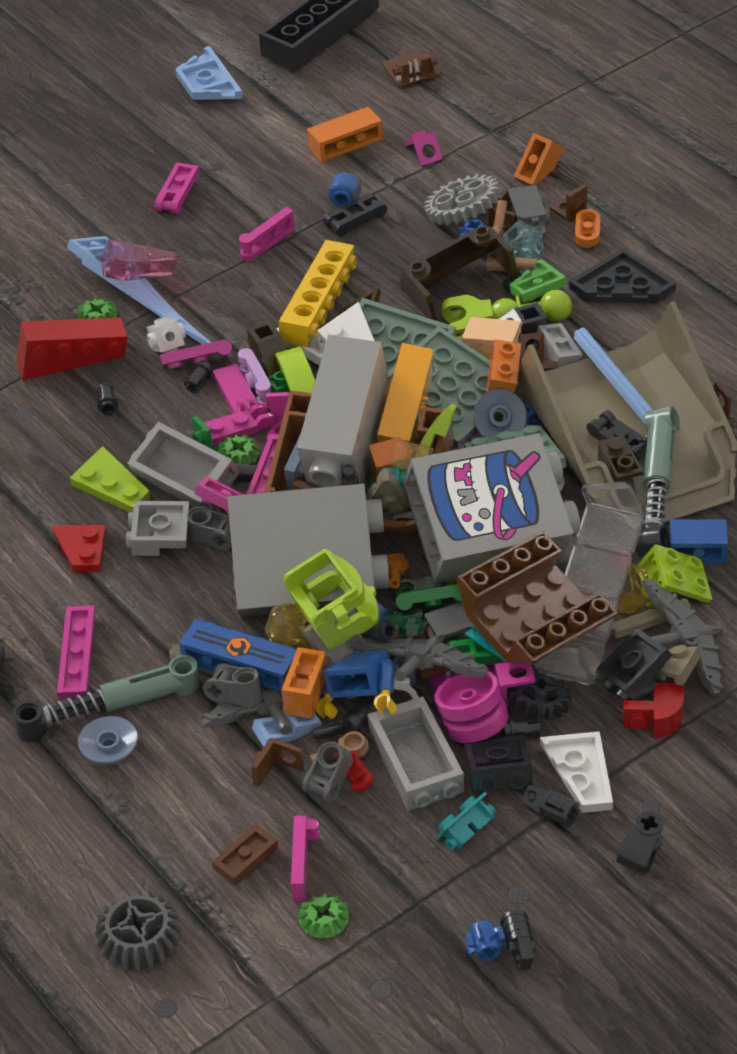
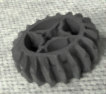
[95,890,182,972]

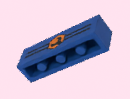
[179,619,297,693]

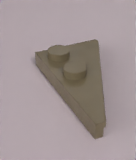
[365,469,410,514]

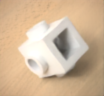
[147,317,186,353]

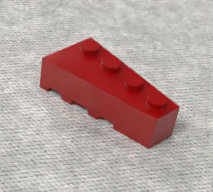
[16,318,128,381]

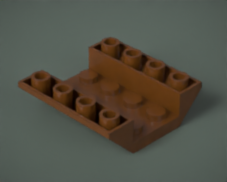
[457,531,618,665]

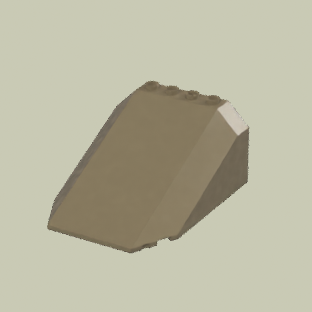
[518,301,737,533]

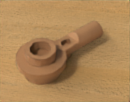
[310,731,369,763]

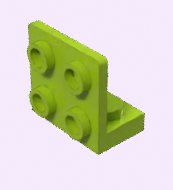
[637,544,712,609]

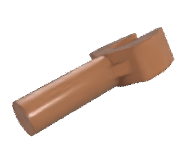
[492,200,507,238]

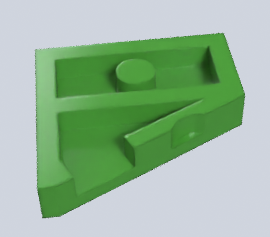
[510,259,567,303]

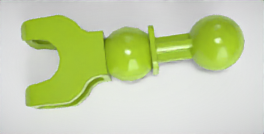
[441,290,572,341]

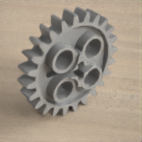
[423,174,502,225]

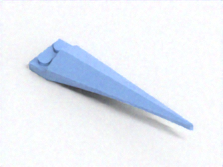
[67,236,211,345]

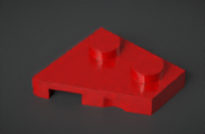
[53,525,107,572]

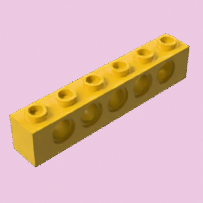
[279,240,357,348]

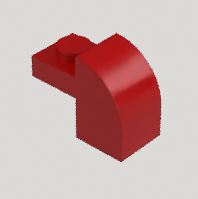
[623,683,684,738]

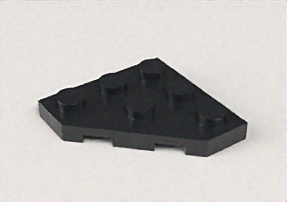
[569,248,676,302]

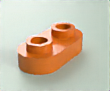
[575,209,600,248]

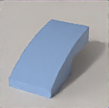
[252,708,321,747]

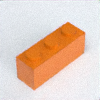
[307,107,383,162]

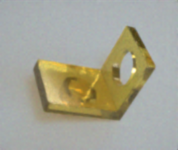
[391,440,434,471]
[608,564,652,613]

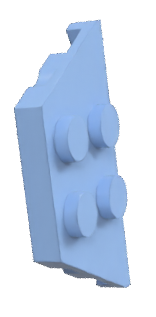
[176,46,243,100]

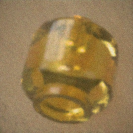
[265,603,306,646]

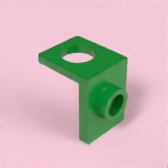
[192,416,219,452]

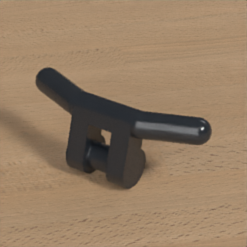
[312,695,376,739]

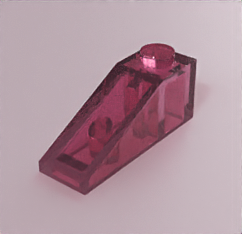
[101,239,180,281]

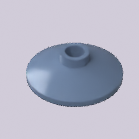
[473,389,526,438]
[78,716,138,764]

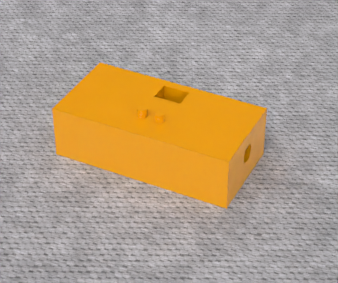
[377,343,434,454]

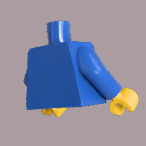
[316,650,397,719]

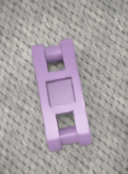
[238,348,271,408]

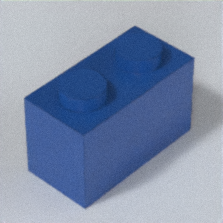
[669,519,728,563]

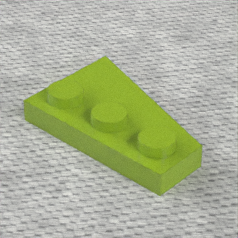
[70,446,151,512]

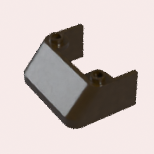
[399,226,519,321]

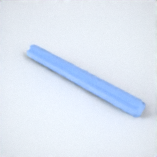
[574,327,653,424]

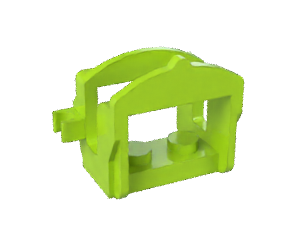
[283,549,379,649]

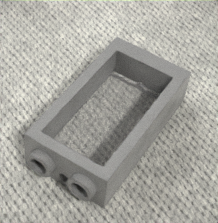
[127,422,240,510]
[368,696,464,811]

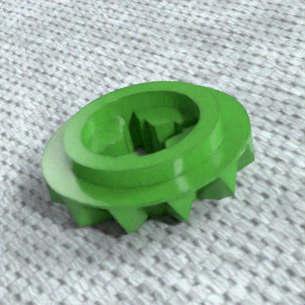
[77,298,117,319]
[217,434,260,465]
[298,893,349,938]

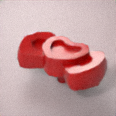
[346,752,374,793]

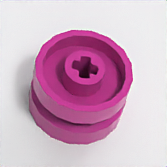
[435,671,509,743]

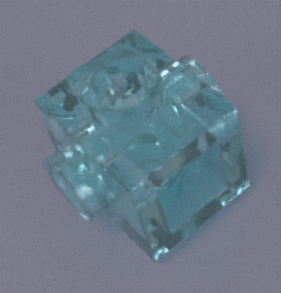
[503,220,544,258]

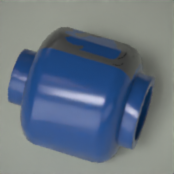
[328,172,362,207]

